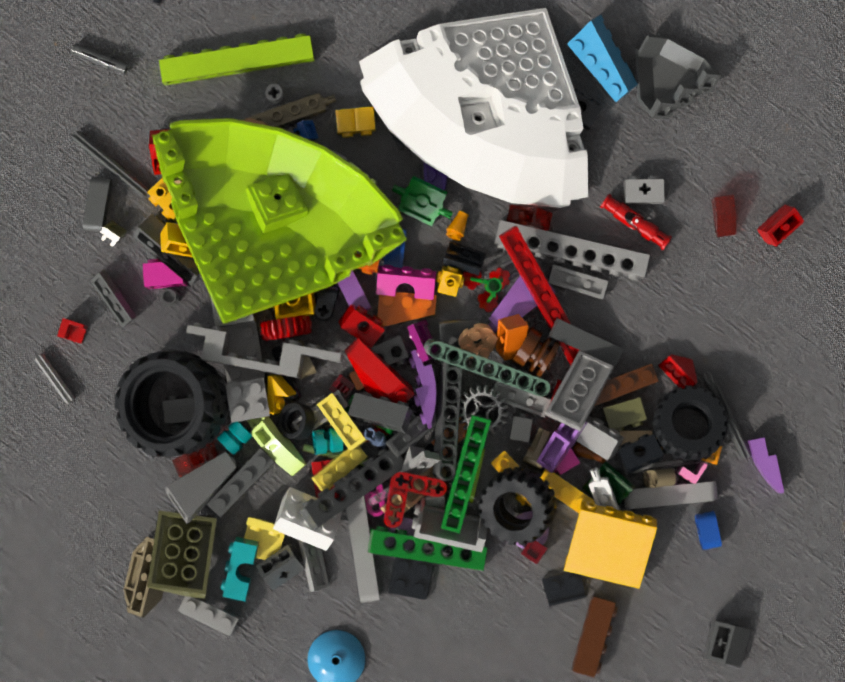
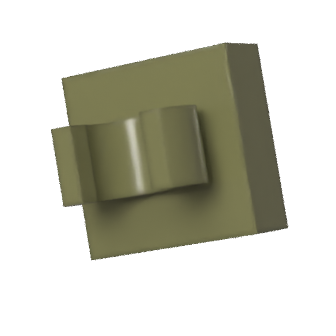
[101,221,127,246]

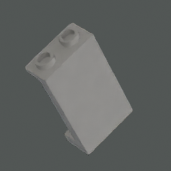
[411,497,487,552]

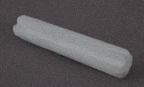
[35,354,75,404]

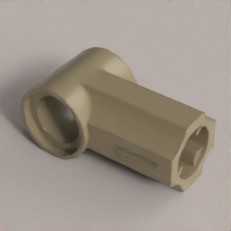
[523,428,552,469]

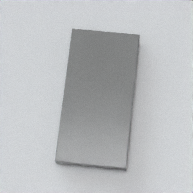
[545,350,614,431]

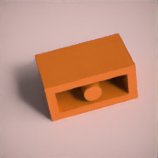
[495,314,529,361]

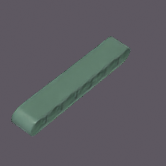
[424,338,550,397]

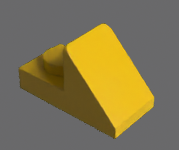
[267,374,296,415]

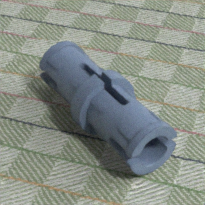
[364,428,389,449]

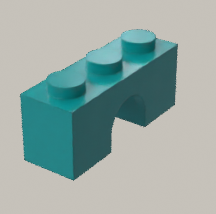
[221,537,259,602]

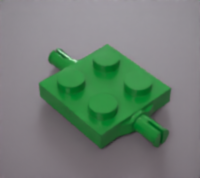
[391,176,453,226]

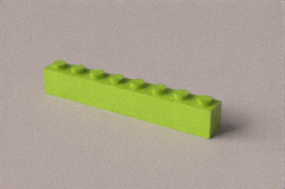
[159,34,315,86]

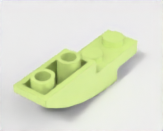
[247,416,307,476]

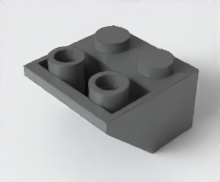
[703,619,751,667]

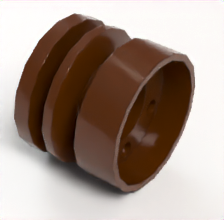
[512,327,560,377]

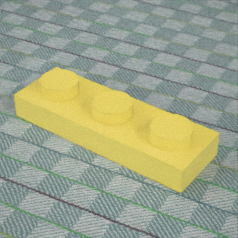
[317,393,366,452]
[311,446,367,492]

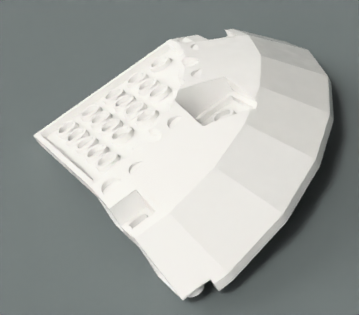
[359,8,588,208]

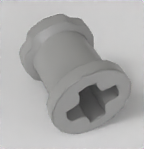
[265,84,284,104]

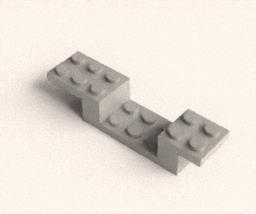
[210,296,270,423]
[186,322,344,379]

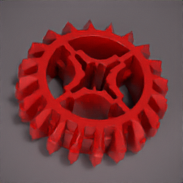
[260,315,312,341]

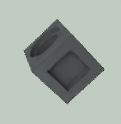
[509,413,533,442]

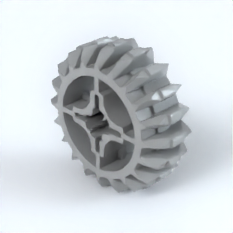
[459,385,508,436]

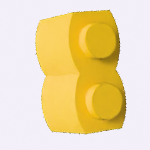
[335,107,376,138]

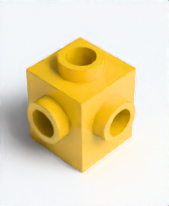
[435,265,464,297]

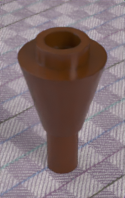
[573,442,606,464]

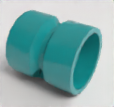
[217,421,253,455]
[312,428,343,455]

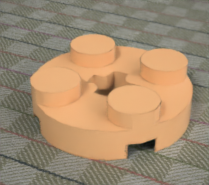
[458,323,497,359]

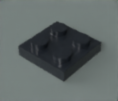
[388,557,433,600]

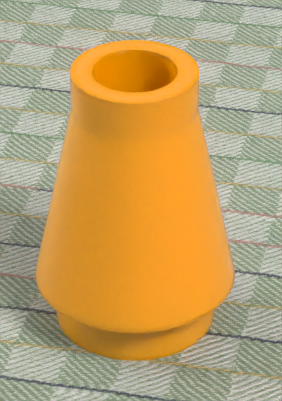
[446,211,469,241]

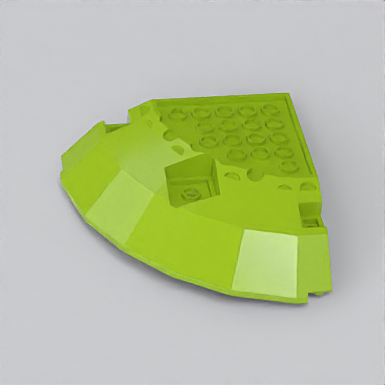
[152,118,407,324]

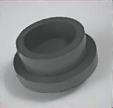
[160,287,179,307]

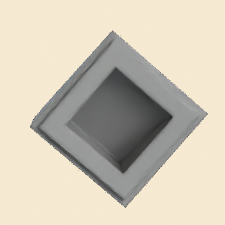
[496,253,519,279]
[425,495,446,509]

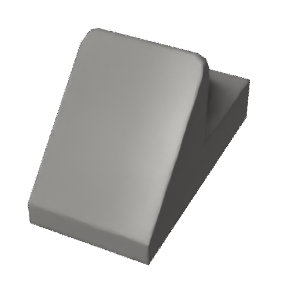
[401,446,440,475]

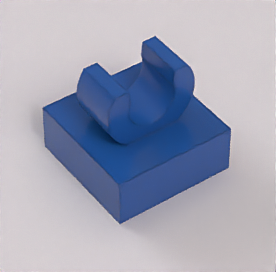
[293,120,319,141]

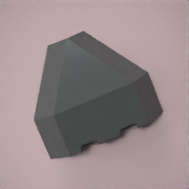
[635,32,721,119]

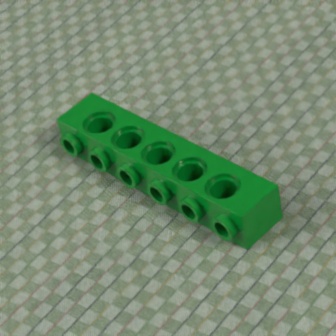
[441,414,491,534]
[368,526,487,571]

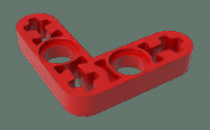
[384,472,447,528]

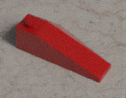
[344,337,415,403]

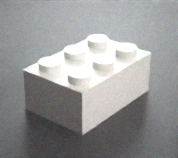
[273,487,342,551]

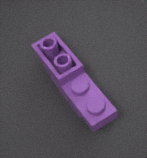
[409,350,437,429]

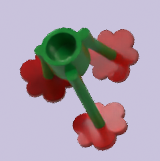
[462,267,510,313]

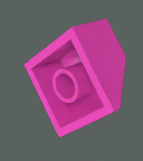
[143,259,188,289]

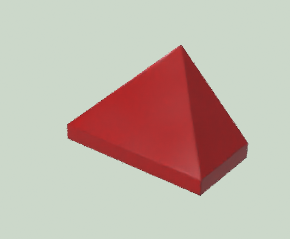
[658,354,698,389]

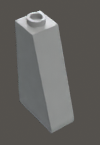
[166,452,237,524]

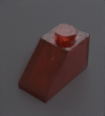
[711,195,736,237]
[506,204,553,231]
[172,443,219,478]

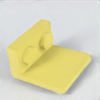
[244,516,285,560]

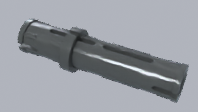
[71,43,129,75]

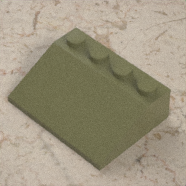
[147,510,217,599]

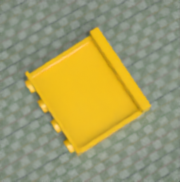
[564,501,657,589]

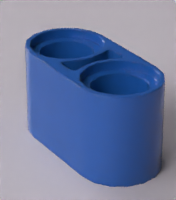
[695,511,722,550]

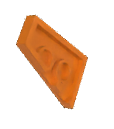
[377,292,437,327]

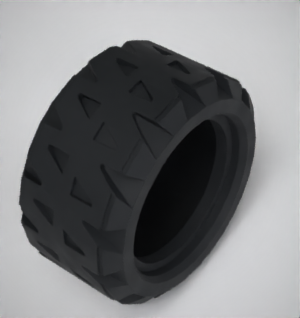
[115,351,228,457]

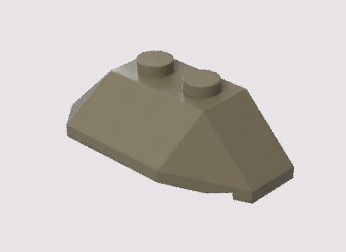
[123,537,164,617]

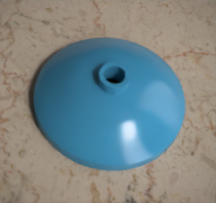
[308,630,365,682]

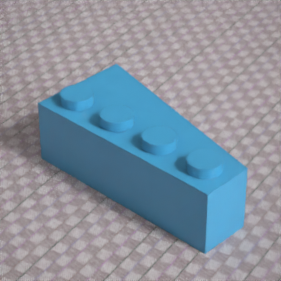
[567,15,638,102]

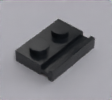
[443,241,486,276]
[542,572,586,607]

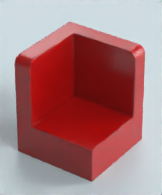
[57,318,88,344]

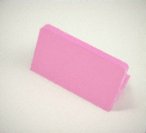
[675,462,708,484]

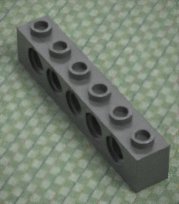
[299,447,404,531]

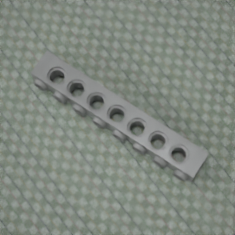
[494,220,650,281]

